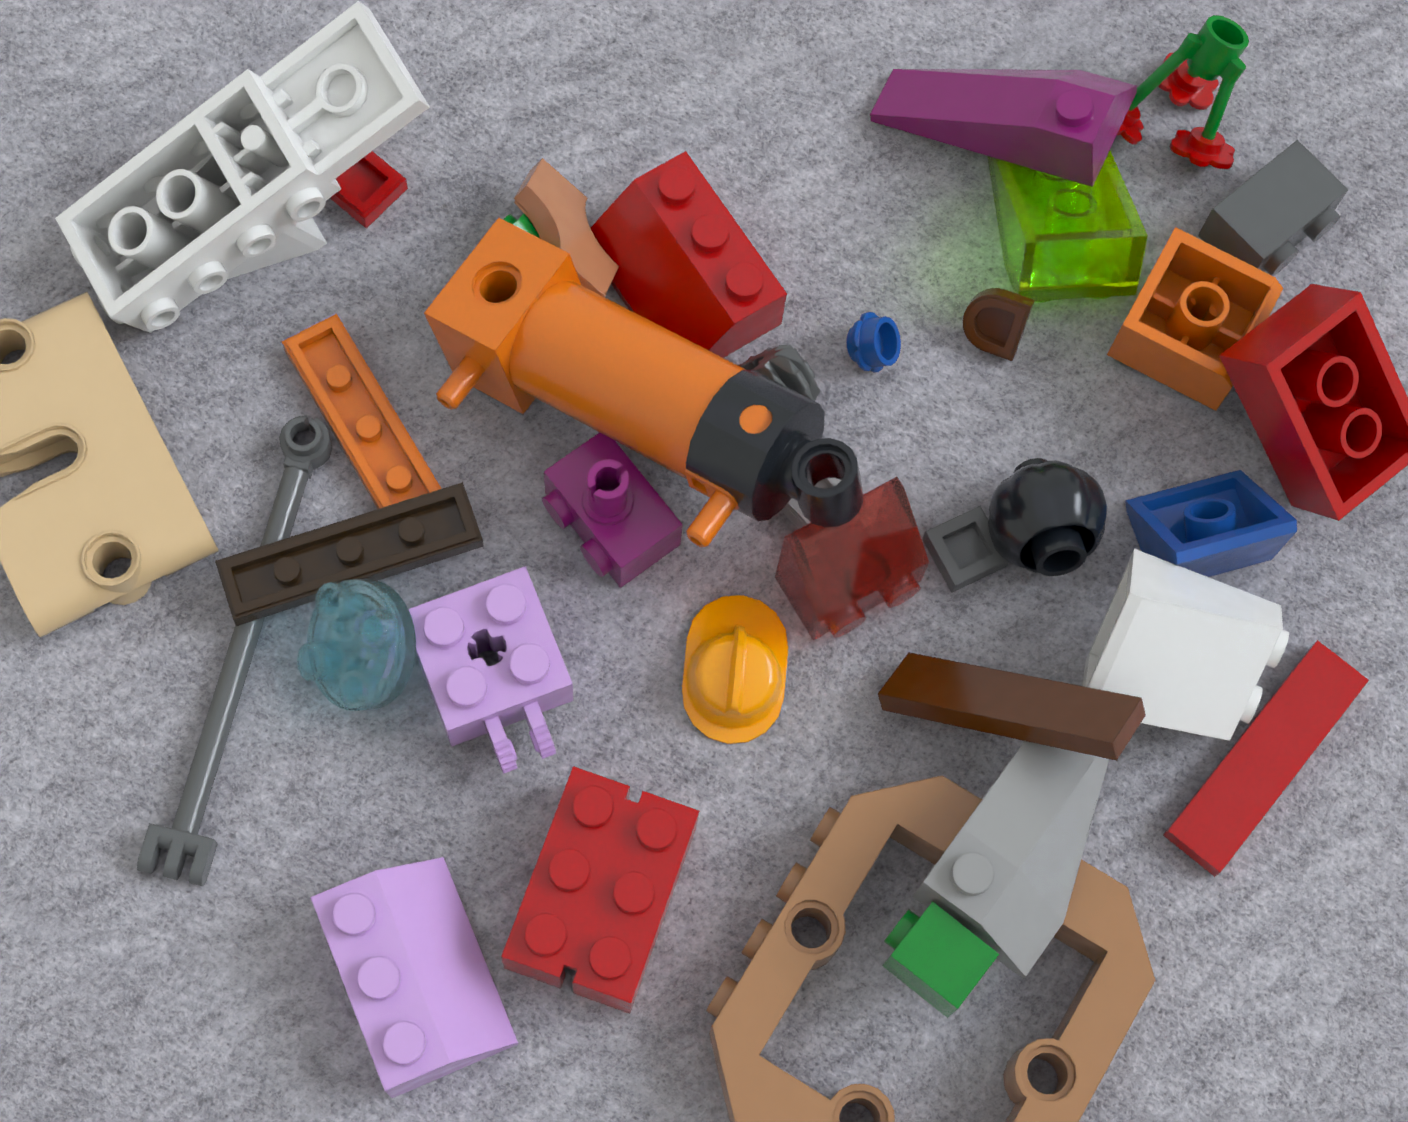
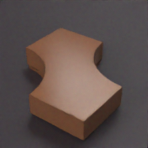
[514,158,619,297]

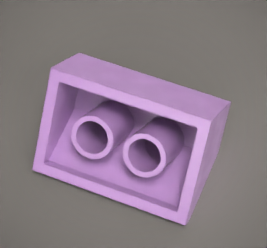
[310,857,518,1098]

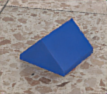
[1125,470,1297,577]

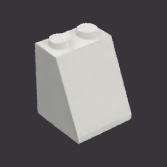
[1082,549,1289,741]

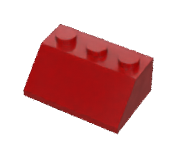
[590,151,787,358]

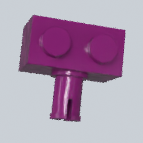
[542,432,683,588]

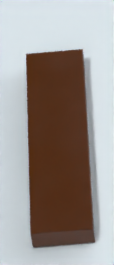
[878,652,1146,761]

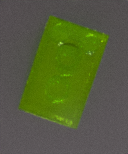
[987,150,1148,303]

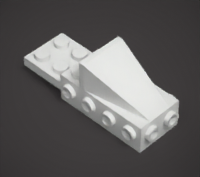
[55,1,430,333]

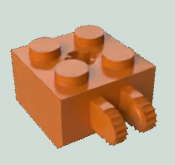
[1107,227,1283,411]

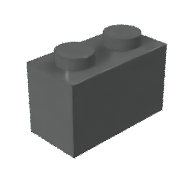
[1198,140,1348,276]

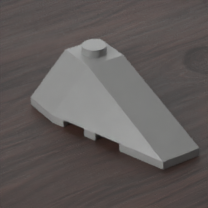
[912,741,1109,979]

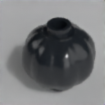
[988,458,1107,576]

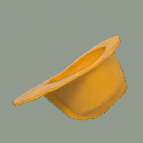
[682,595,788,744]

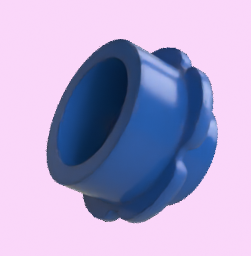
[846,312,901,373]

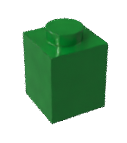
[882,901,999,1018]

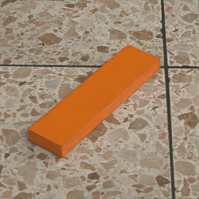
[282,313,442,509]

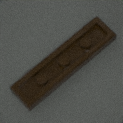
[215,482,484,626]

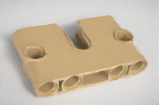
[0,292,219,638]

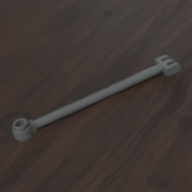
[137,415,332,886]

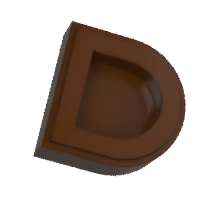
[963,288,1035,361]

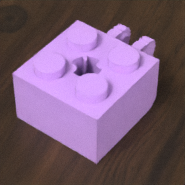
[402,566,573,774]

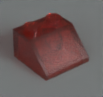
[775,477,929,640]

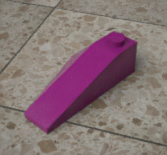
[870,69,1137,187]

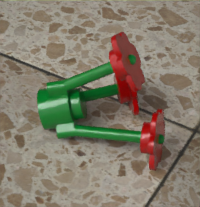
[1117,15,1249,169]

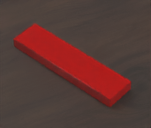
[1163,640,1369,877]

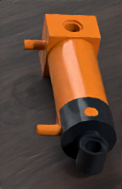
[424,217,863,547]

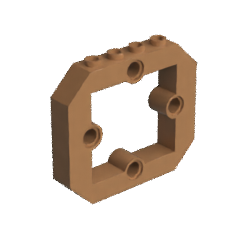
[706,775,1156,1122]

